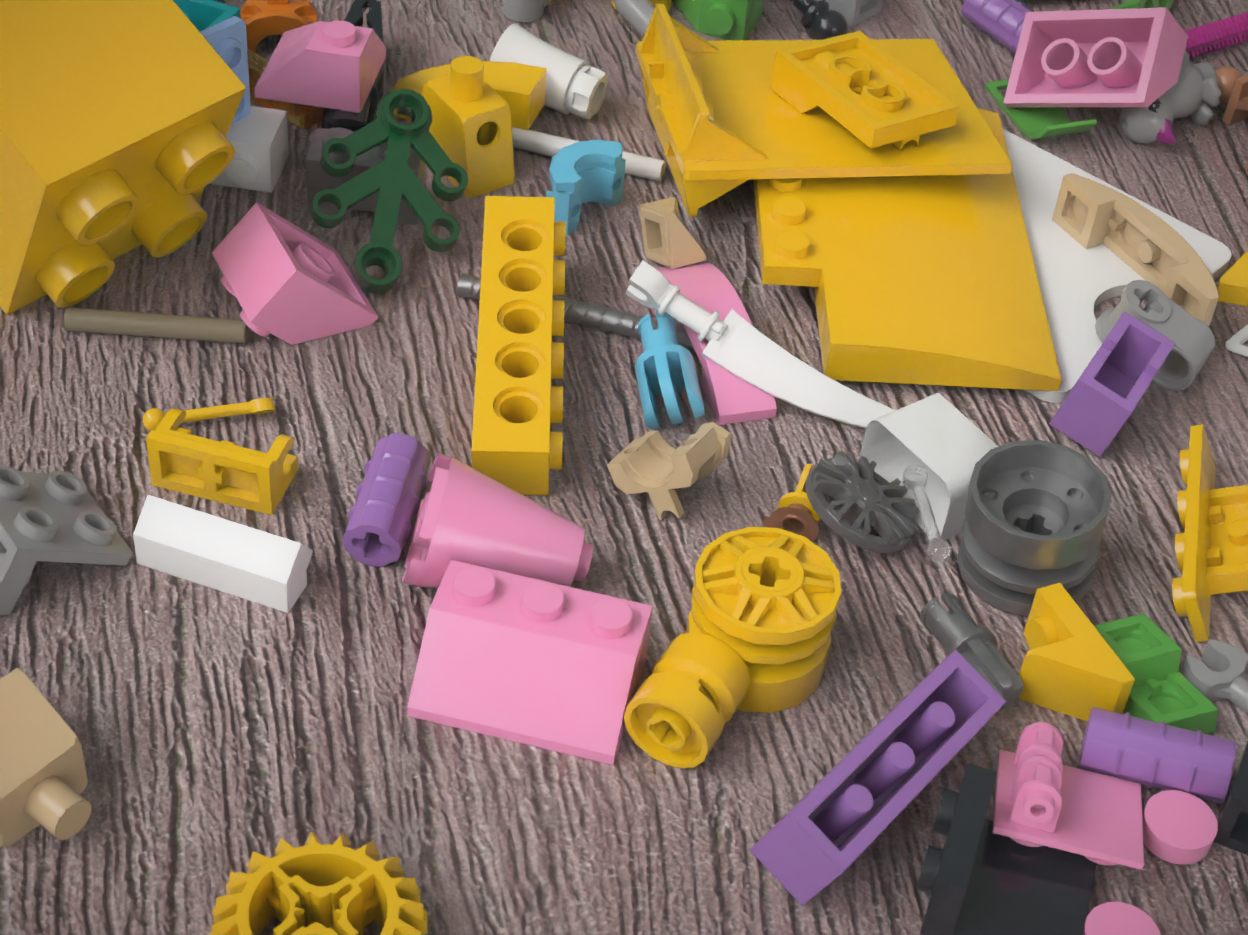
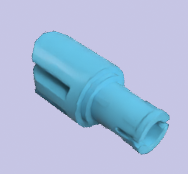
[635,311,704,429]

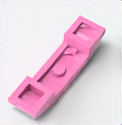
[655,262,777,425]

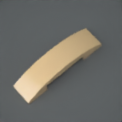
[1052,173,1219,327]

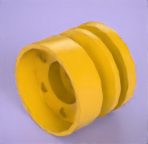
[686,527,842,713]

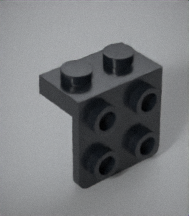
[916,763,1097,935]

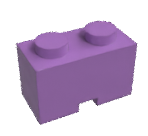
[1049,311,1176,457]

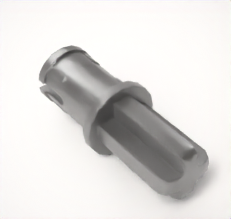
[920,593,1024,709]

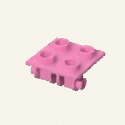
[992,721,1144,870]

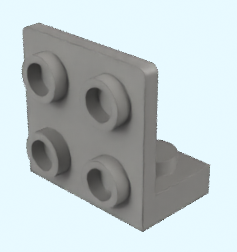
[0,465,133,615]

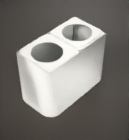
[860,393,999,544]

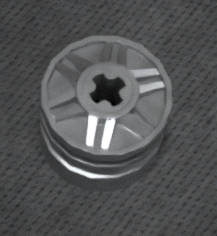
[957,440,1112,616]

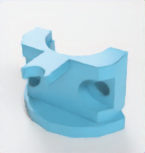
[546,140,626,235]

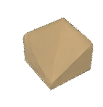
[639,197,707,269]

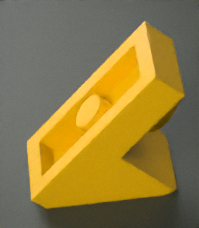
[1017,582,1135,721]

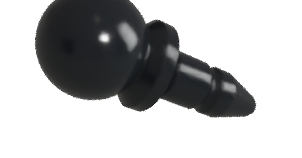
[790,0,848,40]

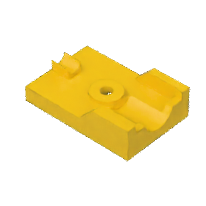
[770,31,960,152]

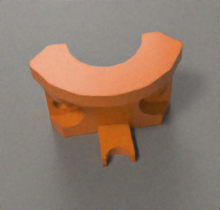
[240,0,318,53]

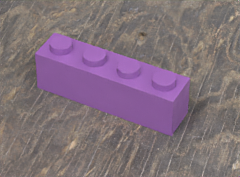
[750,649,1006,906]

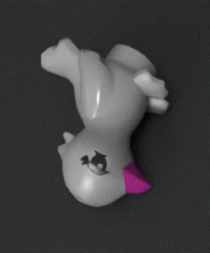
[1119,51,1222,144]

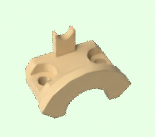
[607,422,732,520]

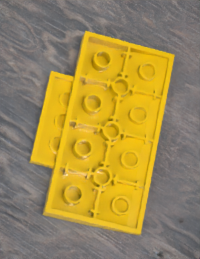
[754,107,1062,391]

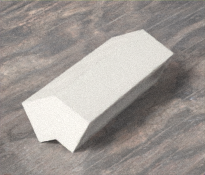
[133,495,313,613]

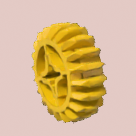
[209,830,428,935]

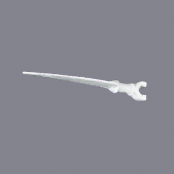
[626,260,895,428]

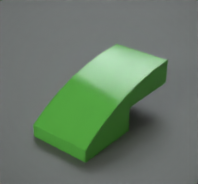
[1094,613,1219,734]

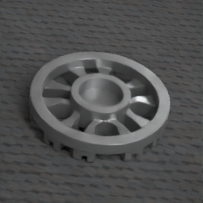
[805,451,919,553]

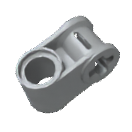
[1095,280,1215,391]

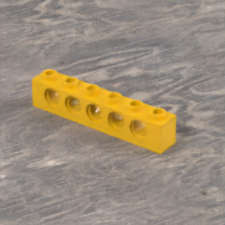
[471,196,566,495]

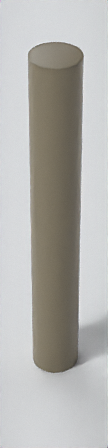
[64,307,249,344]

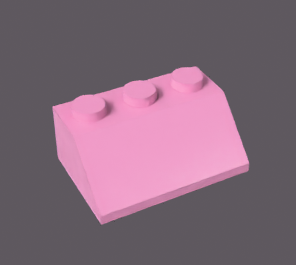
[1003,8,1188,107]
[407,560,653,765]

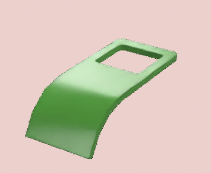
[985,79,1097,139]

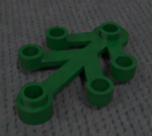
[311,89,468,293]

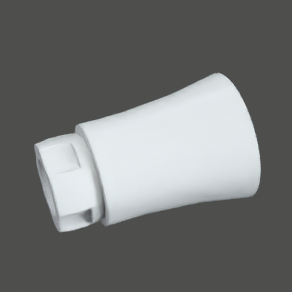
[490,23,609,120]

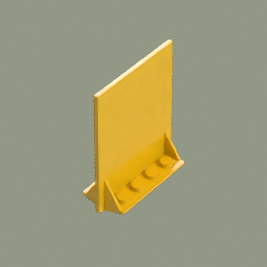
[636,4,1013,217]

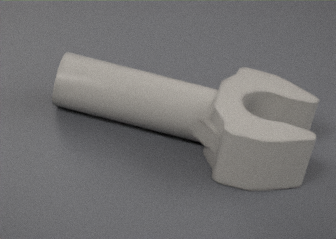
[1180,639,1248,714]

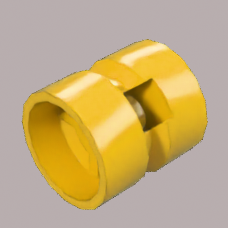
[624,632,751,768]

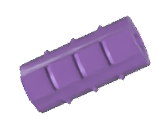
[961,0,1032,56]
[342,433,431,567]
[1078,707,1236,804]

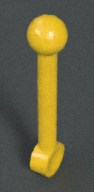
[142,398,275,431]

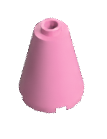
[402,453,594,588]

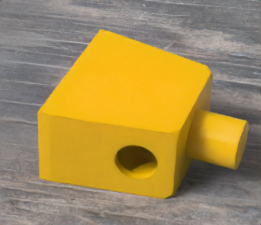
[422,56,515,199]

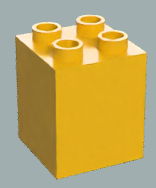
[0,0,246,315]

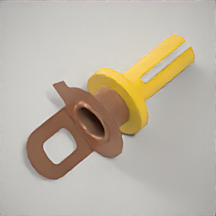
[762,464,821,541]

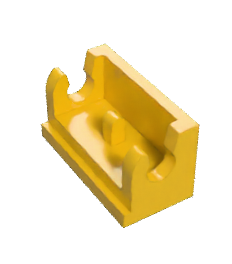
[146,408,299,515]

